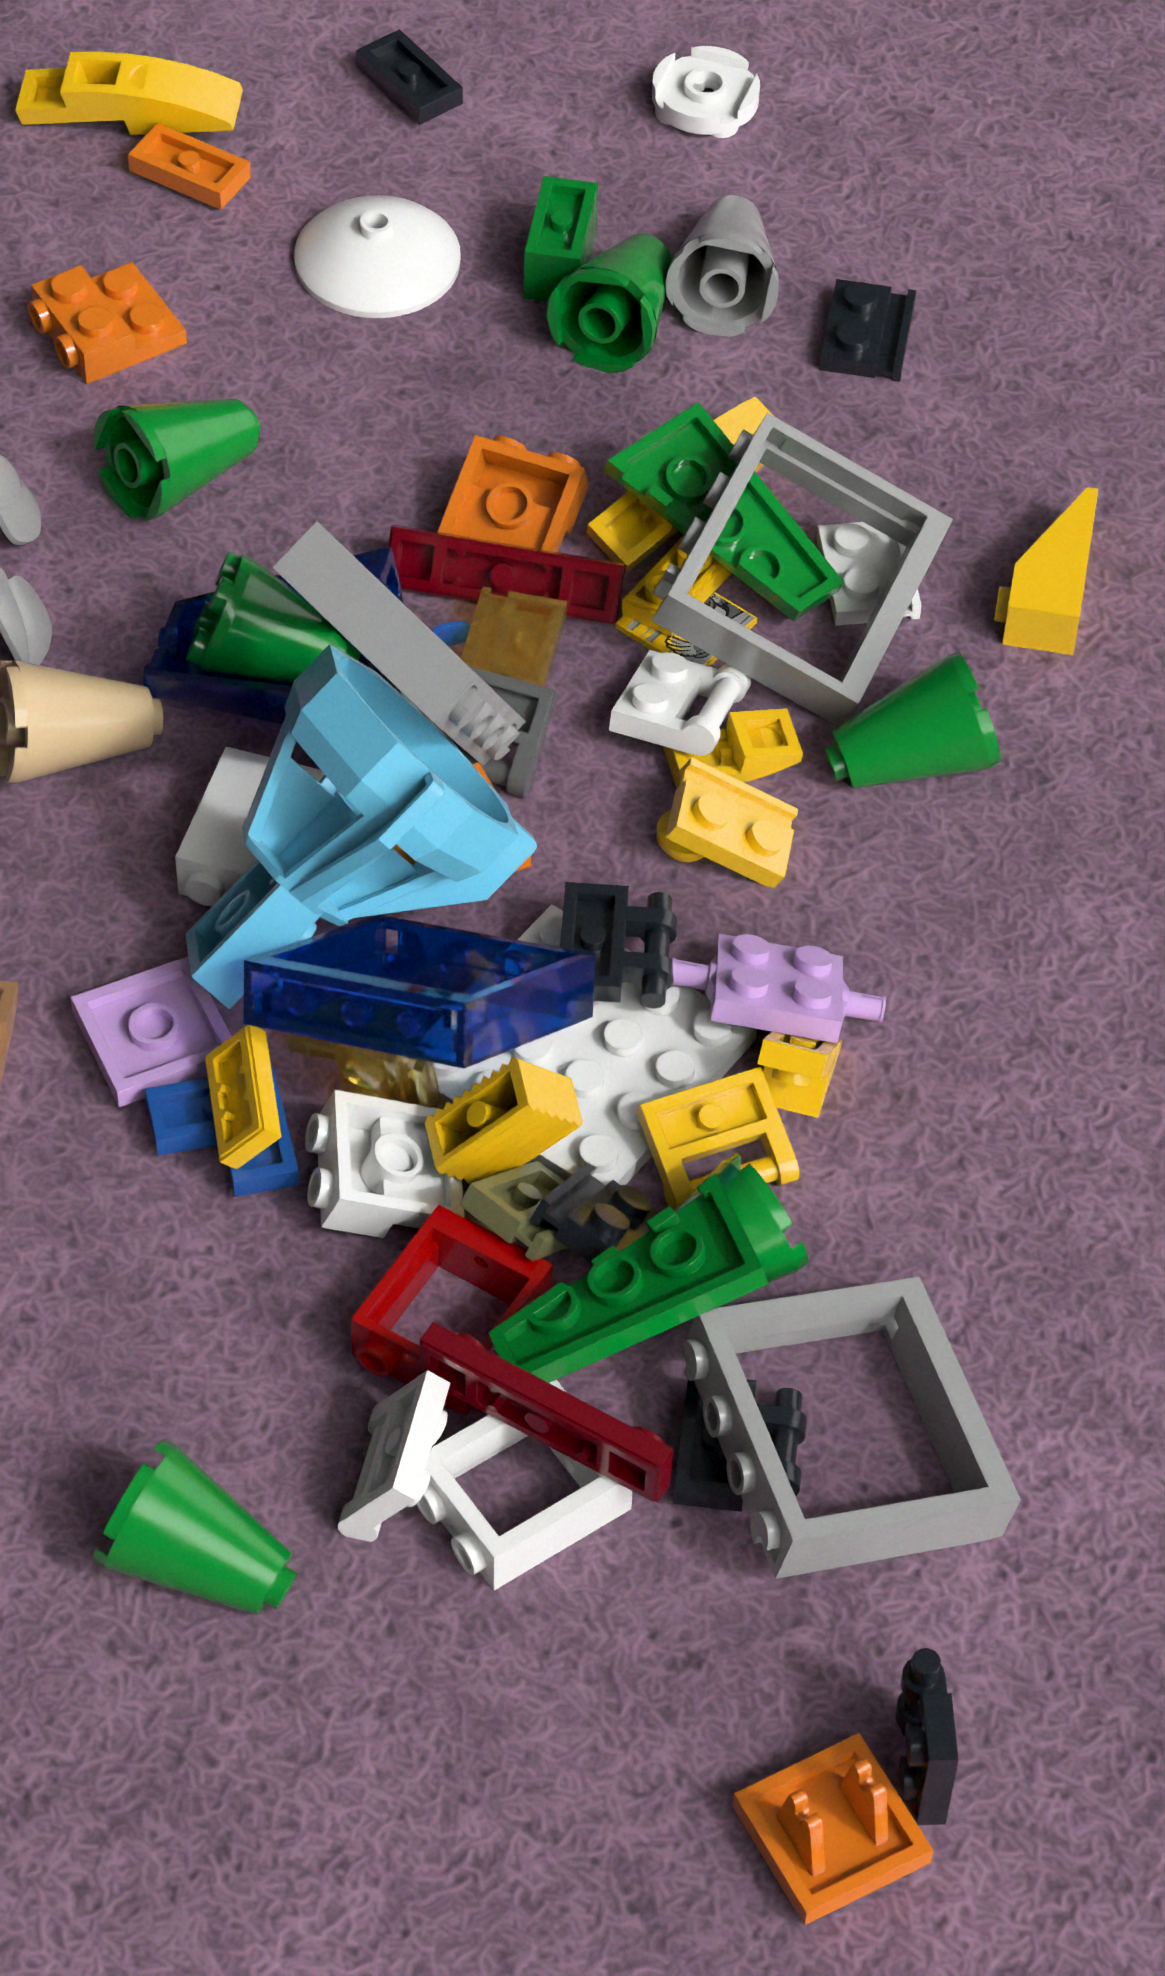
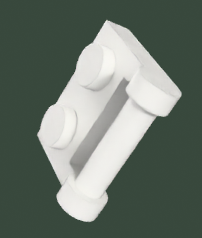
[609,650,751,756]
[338,1370,450,1542]

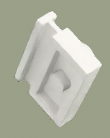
[817,522,922,626]

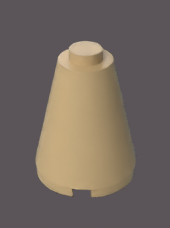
[0,660,163,783]

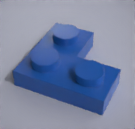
[145,1066,299,1197]

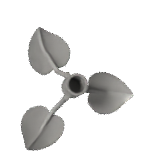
[0,455,52,665]

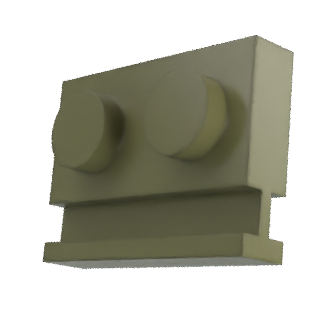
[459,1161,568,1261]

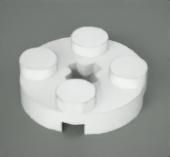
[652,46,760,138]

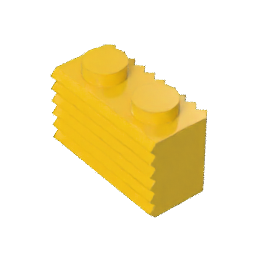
[425,1056,583,1184]

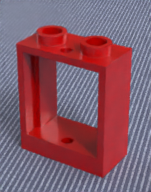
[351,1204,553,1416]

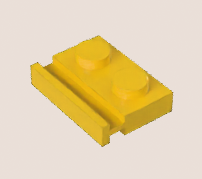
[665,757,798,888]

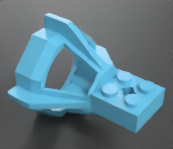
[185,644,537,1009]

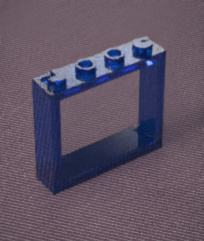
[243,915,595,1069]

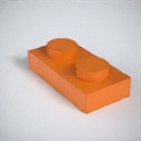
[128,123,251,210]

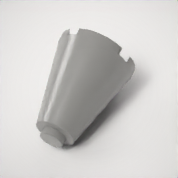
[666,195,779,337]

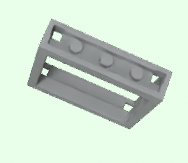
[651,412,953,726]
[273,521,526,766]
[682,1276,1021,1579]

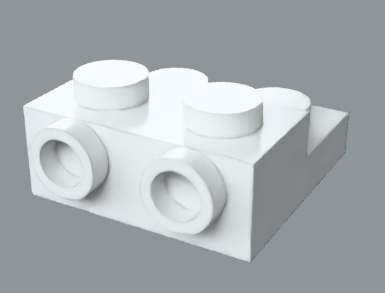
[305,1090,464,1238]

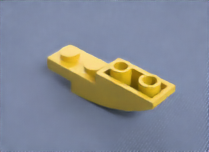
[15,52,243,135]
[586,396,775,574]

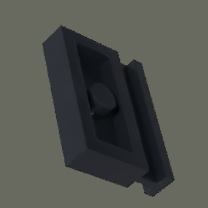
[819,279,917,382]
[529,1163,659,1265]

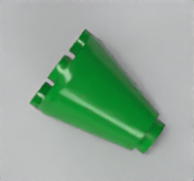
[185,551,361,684]

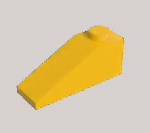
[994,487,1098,655]

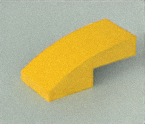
[663,708,803,789]

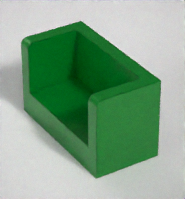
[524,176,598,302]

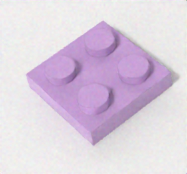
[71,957,232,1107]

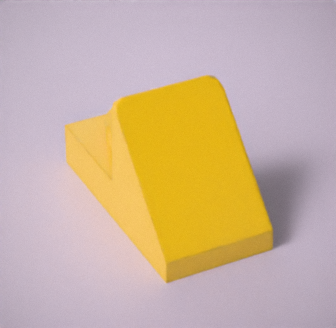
[758,1032,843,1118]

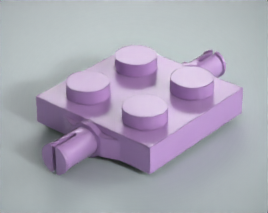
[672,934,886,1043]

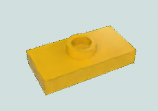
[205,1024,282,1170]

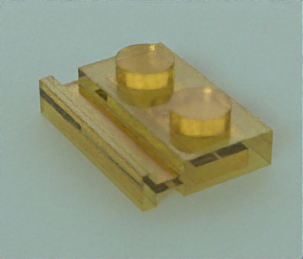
[461,587,567,687]
[332,1022,441,1109]

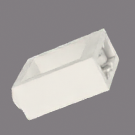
[417,1380,632,1590]

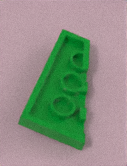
[603,402,844,621]
[488,1173,769,1383]

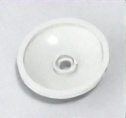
[294,195,461,318]

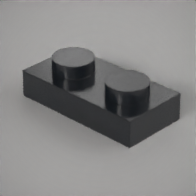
[356,29,463,125]

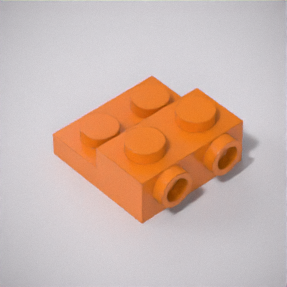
[27,262,187,384]
[437,435,589,552]

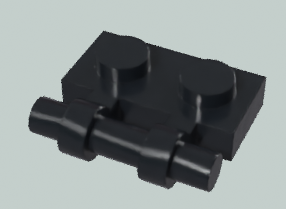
[556,882,678,1009]
[673,1379,807,1512]
[895,1648,959,1825]

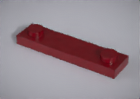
[383,525,626,624]
[420,1322,673,1503]

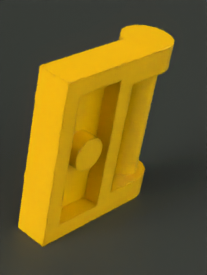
[636,1067,799,1211]

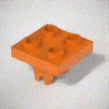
[732,1733,934,1926]

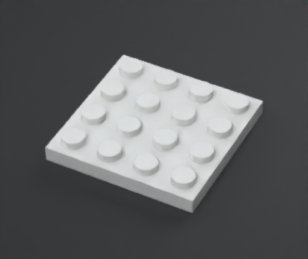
[397,904,757,1185]

